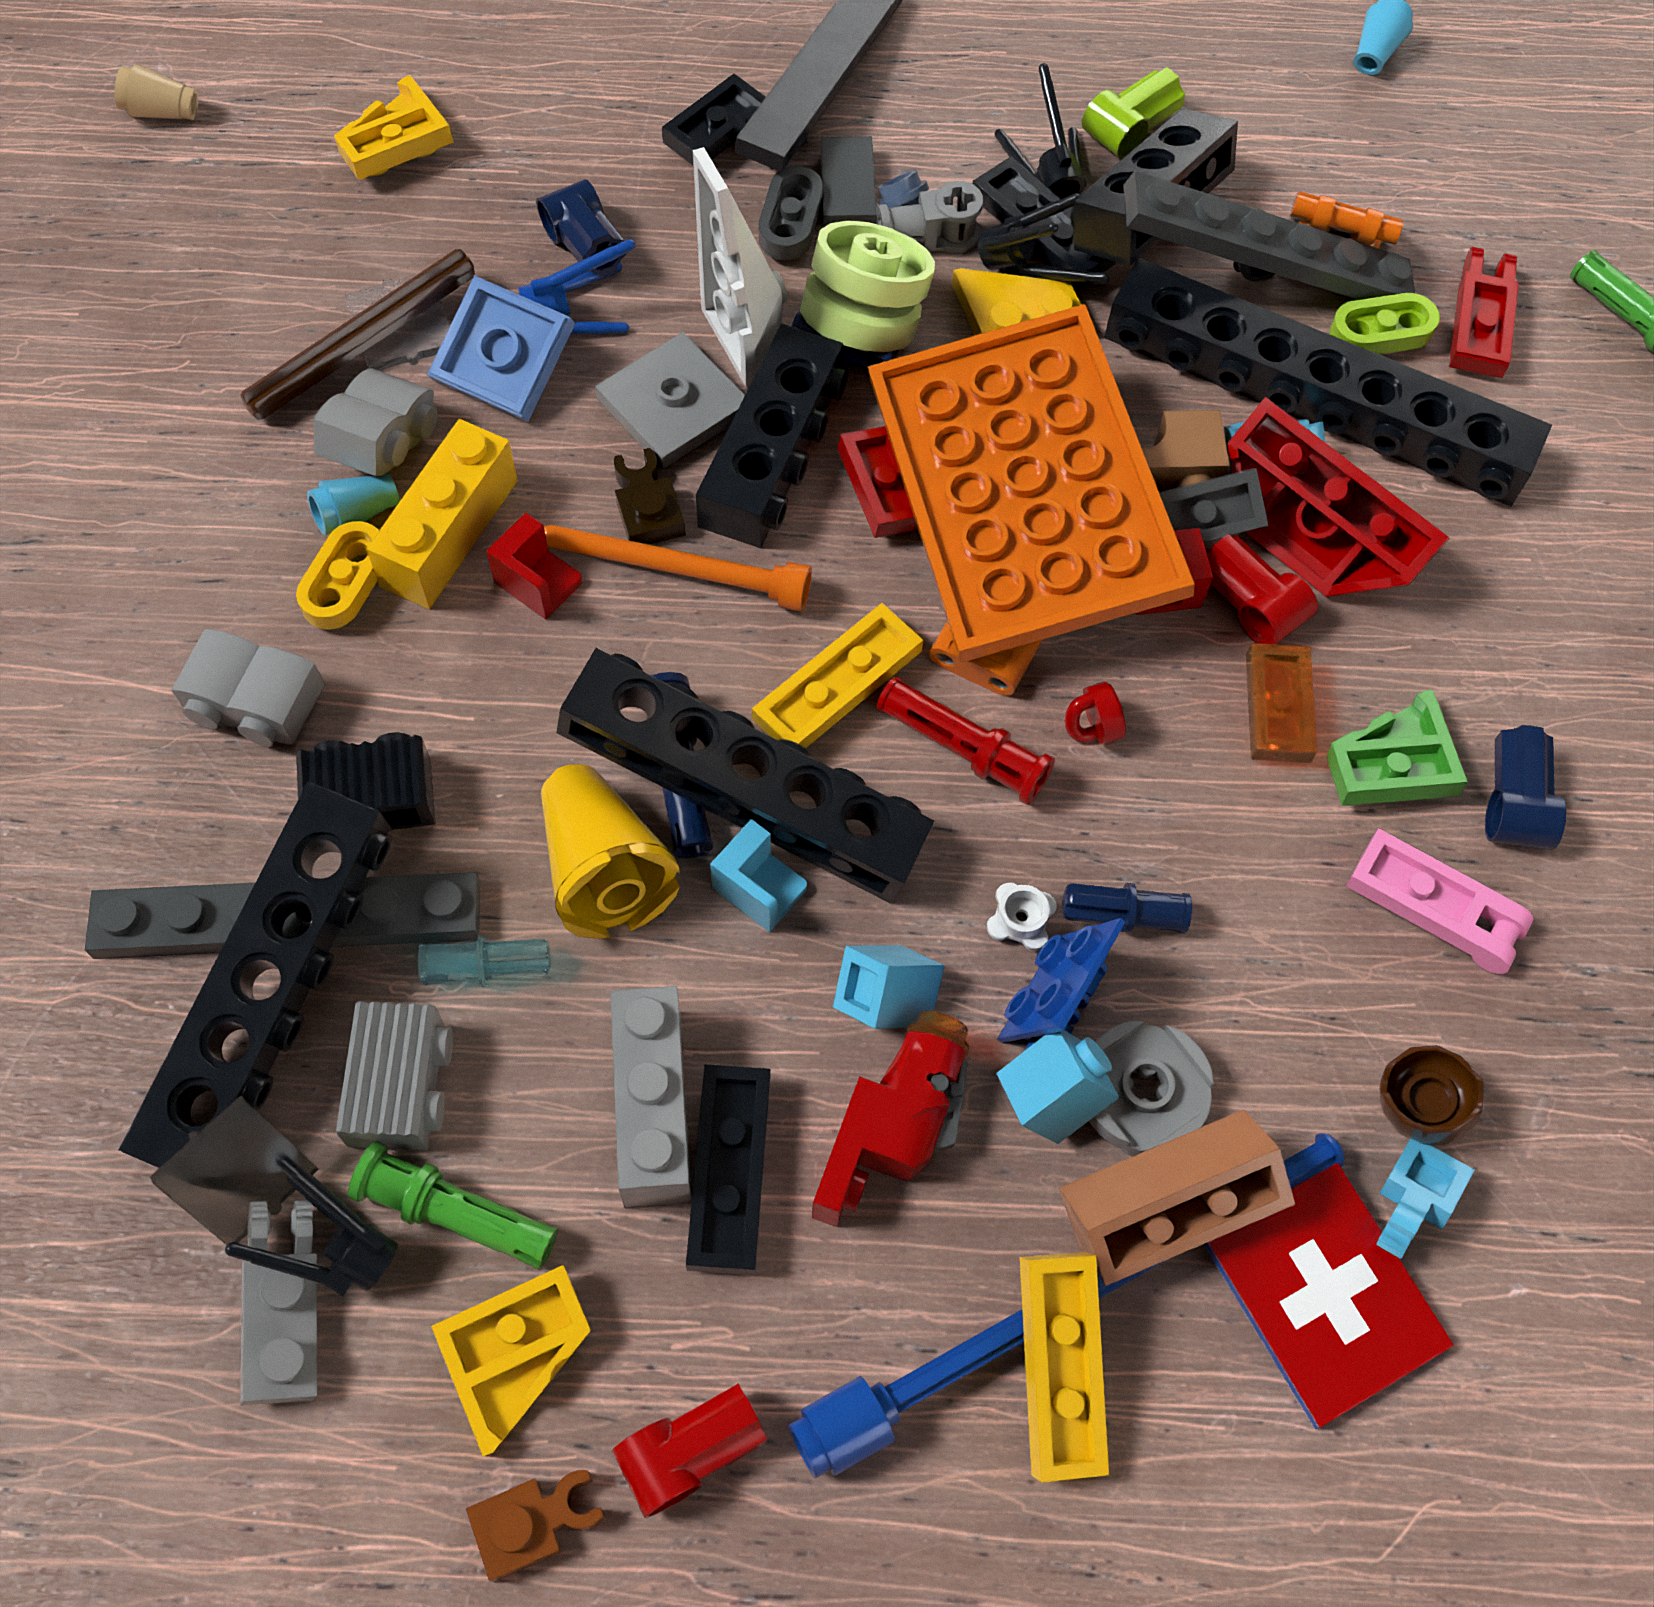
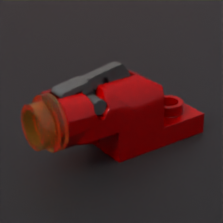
[812,1011,970,1227]

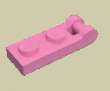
[1345,828,1534,974]

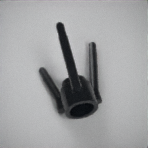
[994,63,1087,199]
[978,193,1109,284]
[225,1152,398,1296]

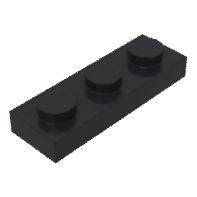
[972,156,1116,290]
[686,1064,771,1275]

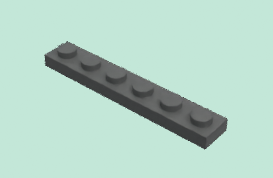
[1123,170,1415,300]
[85,872,480,959]

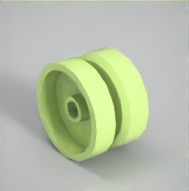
[800,221,935,352]

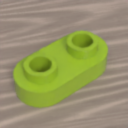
[1329,293,1440,355]

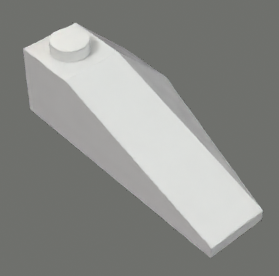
[693,147,787,388]

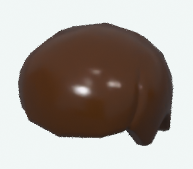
[1379,1045,1484,1145]

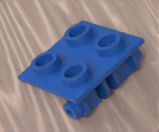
[997,918,1125,1050]

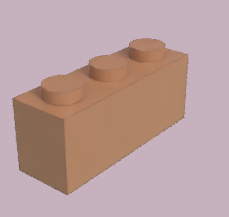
[1059,1109,1295,1286]

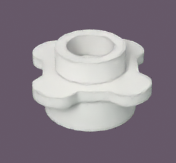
[986,883,1057,951]

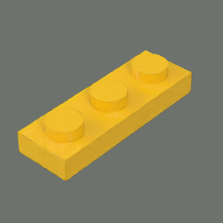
[752,603,923,749]
[1019,1252,1109,1483]

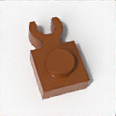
[466,1470,606,1582]

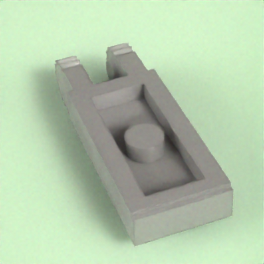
[240,1200,317,1406]

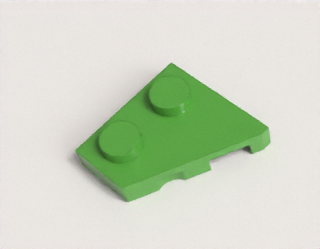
[1326,690,1468,806]

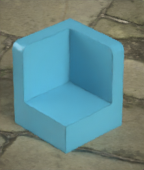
[710,819,807,932]
[833,945,944,1029]

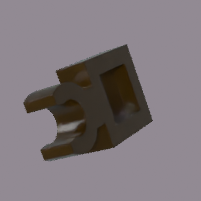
[614,448,686,544]

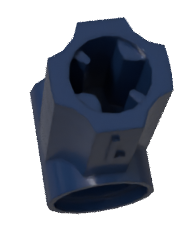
[536,179,627,277]
[1485,725,1566,851]

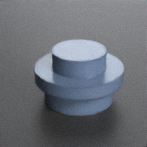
[878,170,929,208]

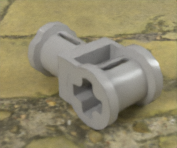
[876,181,983,254]

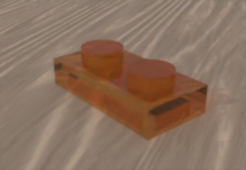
[1246,643,1317,763]

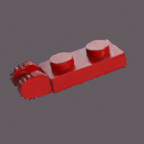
[1449,247,1519,378]

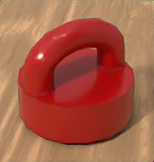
[1064,681,1126,745]

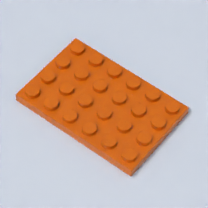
[868,304,1195,663]

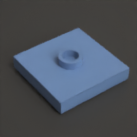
[427,275,575,423]

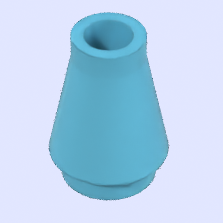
[1353,0,1413,75]
[307,472,400,535]

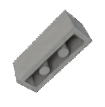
[610,986,692,1208]

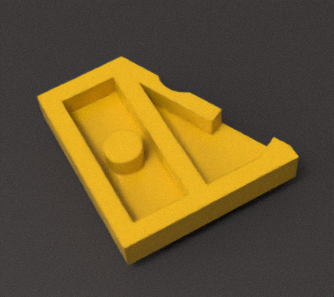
[334,75,454,180]
[952,268,1081,335]
[431,1265,591,1457]

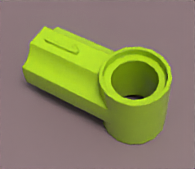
[1081,67,1186,159]

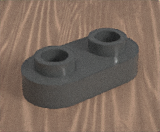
[758,166,823,260]

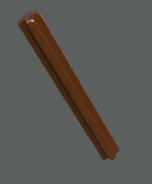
[240,249,475,420]

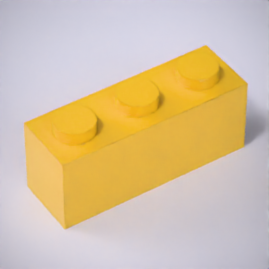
[366,419,518,610]

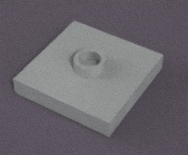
[595,332,745,470]

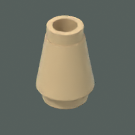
[114,64,198,120]

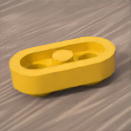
[296,521,379,630]

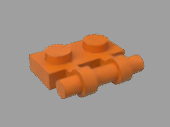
[1290,191,1403,249]

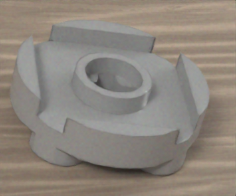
[1089,1021,1213,1157]

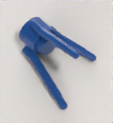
[518,239,636,334]

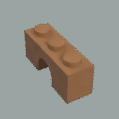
[1142,410,1229,492]

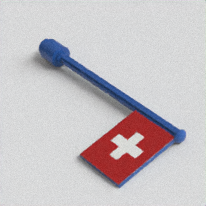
[788,1133,1454,1479]

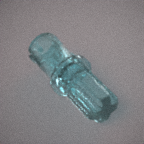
[418,936,551,987]

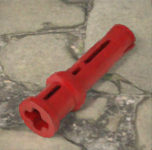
[876,677,1055,805]

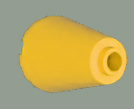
[541,764,680,939]

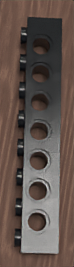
[1104,258,1552,506]

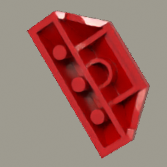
[1227,397,1450,598]

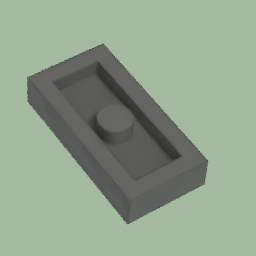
[1159,468,1269,542]

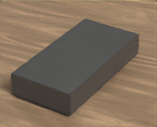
[821,136,876,228]

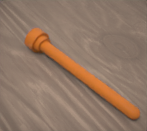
[544,525,812,612]

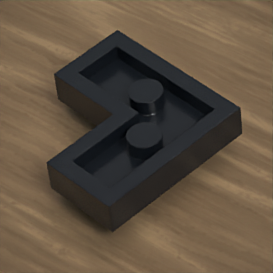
[662,73,807,169]

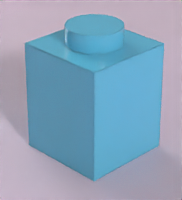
[996,1030,1120,1144]

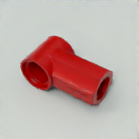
[1207,534,1318,648]
[612,1383,768,1518]

